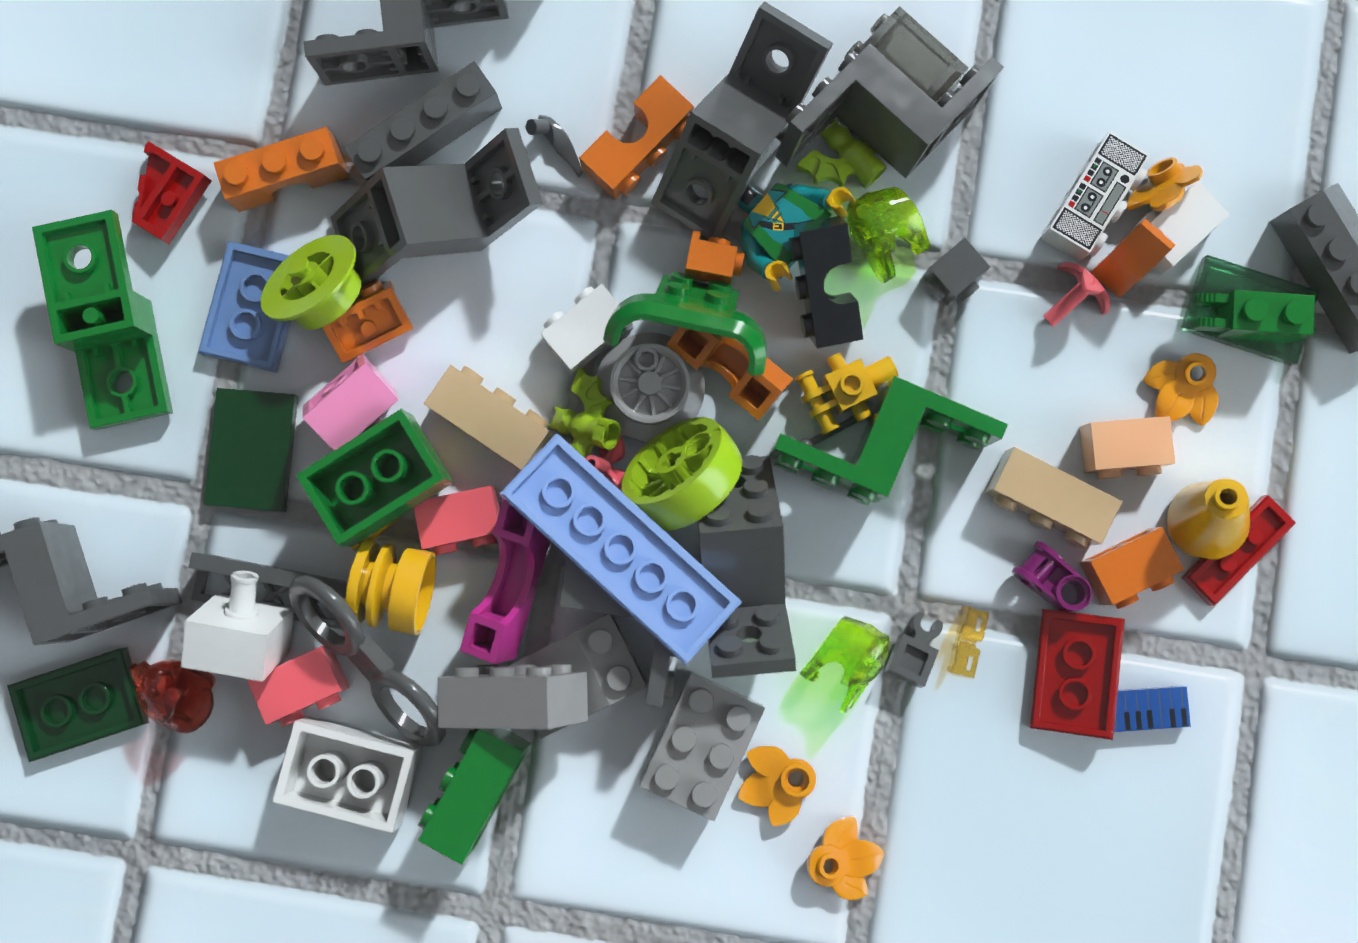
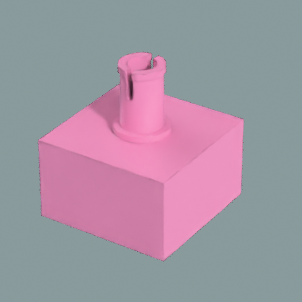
[302,354,399,450]

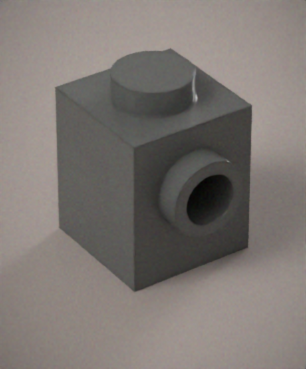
[922,238,990,305]

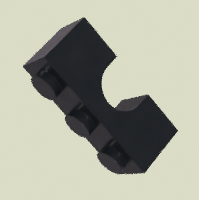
[788,216,863,349]

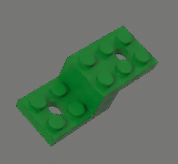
[32,210,173,430]

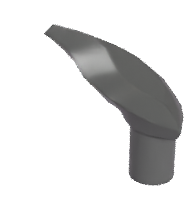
[526,115,583,177]

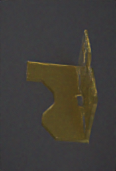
[947,606,989,678]

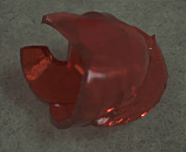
[129,659,216,733]

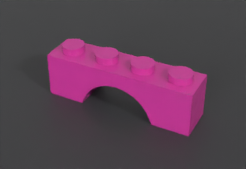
[459,498,550,664]

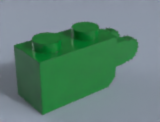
[1192,290,1315,343]

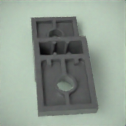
[303,0,509,86]

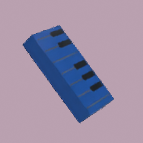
[1114,686,1191,732]

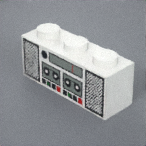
[1039,131,1150,262]

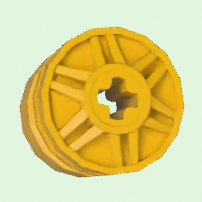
[345,540,437,636]

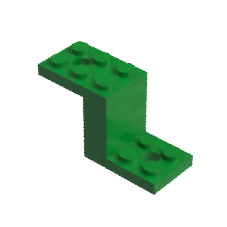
[769,376,1008,505]

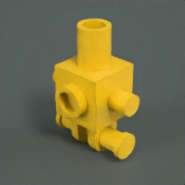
[794,352,899,435]

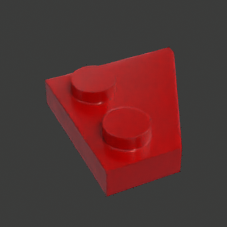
[132,141,212,245]

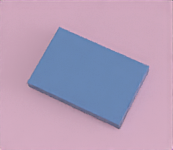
[198,241,291,373]

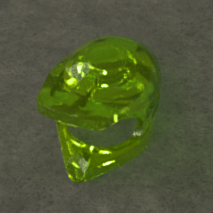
[846,186,930,283]
[799,615,890,714]

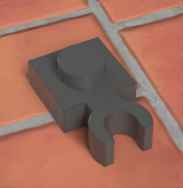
[884,611,943,688]

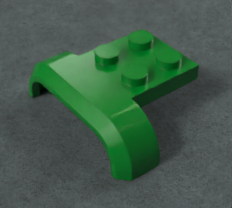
[603,272,767,375]

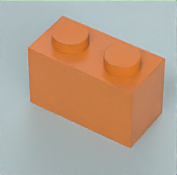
[1079,527,1184,609]

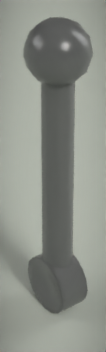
[800,410,871,447]

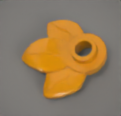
[1126,157,1203,212]
[1143,353,1219,426]
[738,746,816,826]
[807,817,884,900]

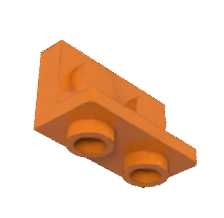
[322,279,413,363]

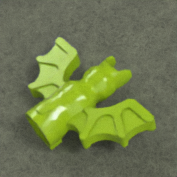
[796,118,887,190]
[547,367,621,458]

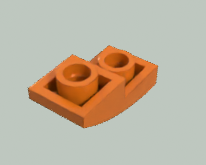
[1090,219,1175,298]

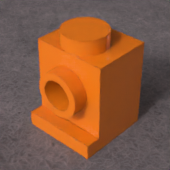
[685,230,745,284]

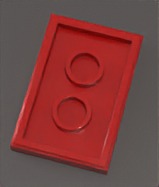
[1030,609,1125,740]

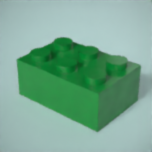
[295,409,454,547]
[418,729,532,865]

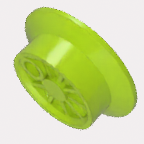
[260,235,361,330]

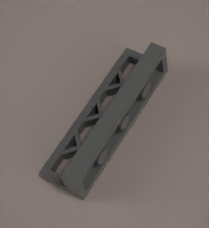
[188,552,347,629]

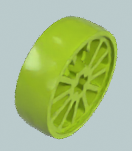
[622,417,742,531]

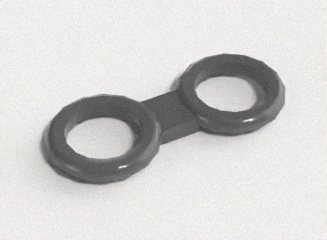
[288,575,446,747]

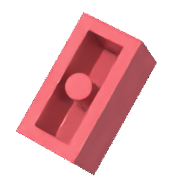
[413,485,500,556]
[247,646,350,727]

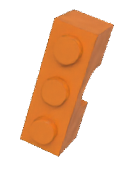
[579,75,694,200]
[213,126,349,212]
[666,327,794,421]

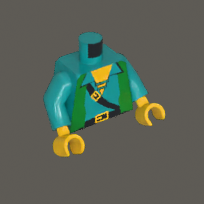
[738,183,856,292]

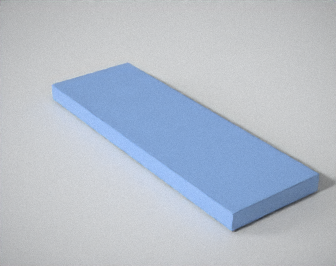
[500,433,742,665]

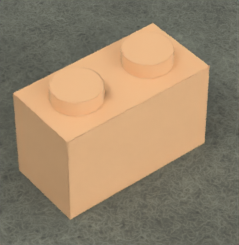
[1079,416,1175,479]

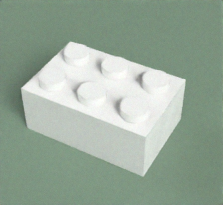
[272,716,423,833]

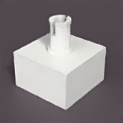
[181,571,294,682]

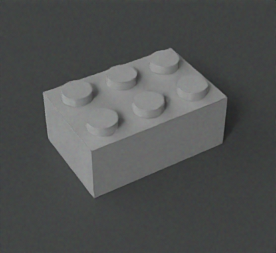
[438,664,588,730]
[640,671,765,821]

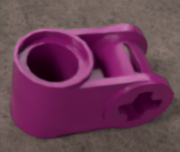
[1011,541,1092,612]

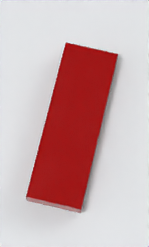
[1181,495,1296,606]

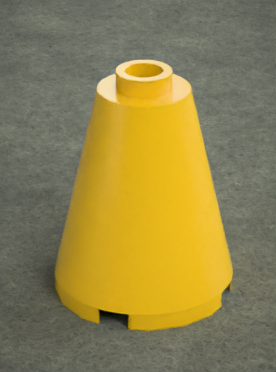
[1167,478,1250,560]

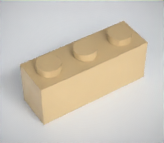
[423,365,553,470]
[985,447,1123,548]

